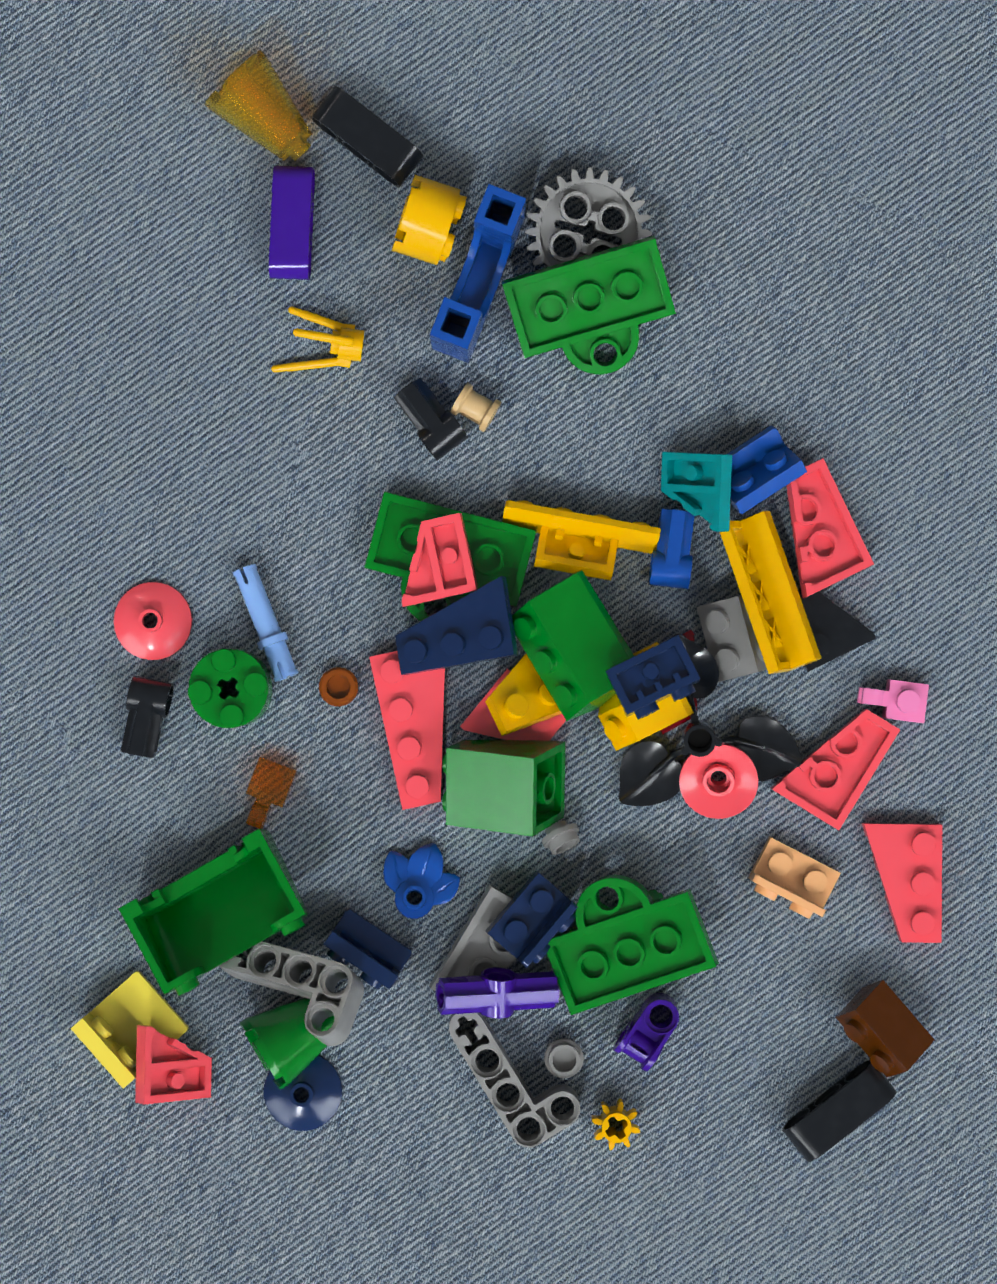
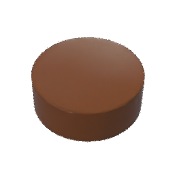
[319,667,359,706]

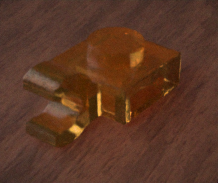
[246,757,297,829]

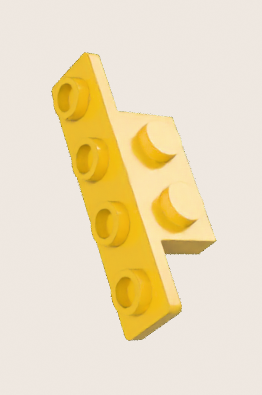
[502,500,661,581]

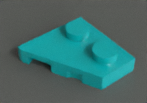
[661,452,732,532]

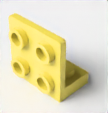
[70,971,188,1089]

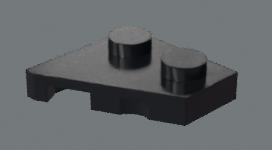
[798,588,876,672]

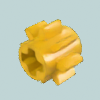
[591,1098,640,1150]

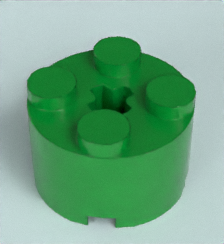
[188,649,272,728]

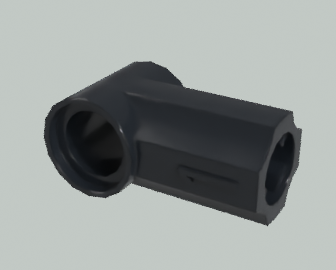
[394,378,468,461]
[121,675,174,758]

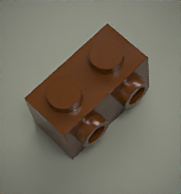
[835,980,935,1077]

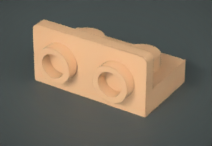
[748,836,841,919]

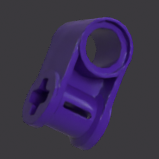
[613,993,679,1072]

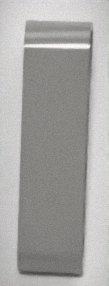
[219,941,364,1046]
[449,1013,580,1148]

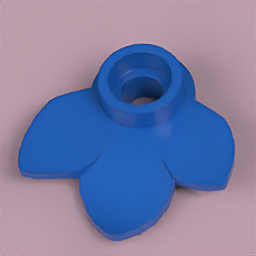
[383,843,460,919]

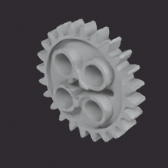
[524,167,652,267]

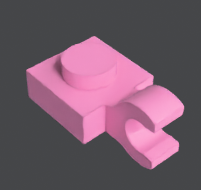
[857,679,929,723]

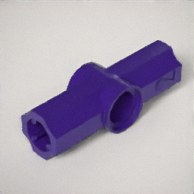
[435,967,560,1019]

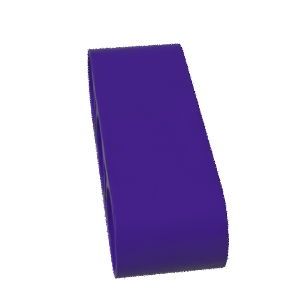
[269,165,315,280]

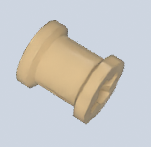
[450,382,502,432]

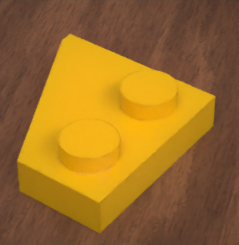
[485,654,562,736]

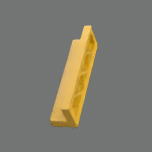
[720,511,822,674]

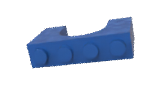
[430,184,526,363]

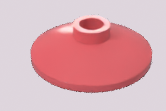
[114,582,192,660]
[679,744,758,819]

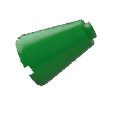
[240,998,334,1090]

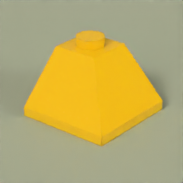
[598,642,694,751]

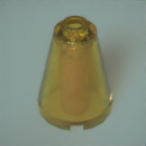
[204,49,312,162]

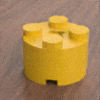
[391,174,467,265]

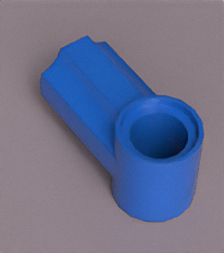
[649,509,694,590]

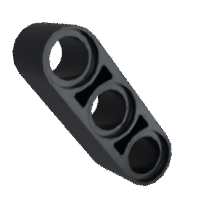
[311,86,424,188]
[782,1060,897,1162]

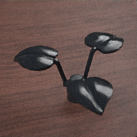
[619,634,802,806]

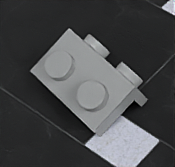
[697,595,767,682]

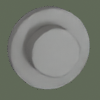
[542,820,580,855]
[544,1038,584,1078]

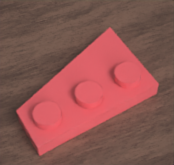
[786,458,874,598]
[770,709,900,830]
[862,823,942,943]

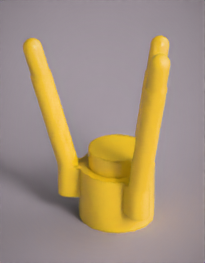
[271,306,365,373]

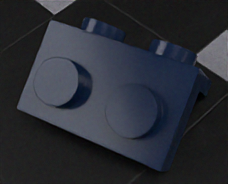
[323,909,412,990]

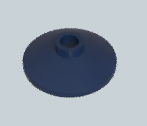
[264,1055,342,1131]

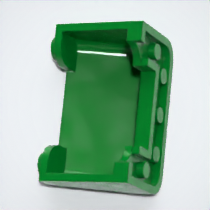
[118,829,308,996]

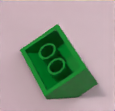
[512,571,634,721]

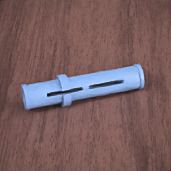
[233,564,299,682]

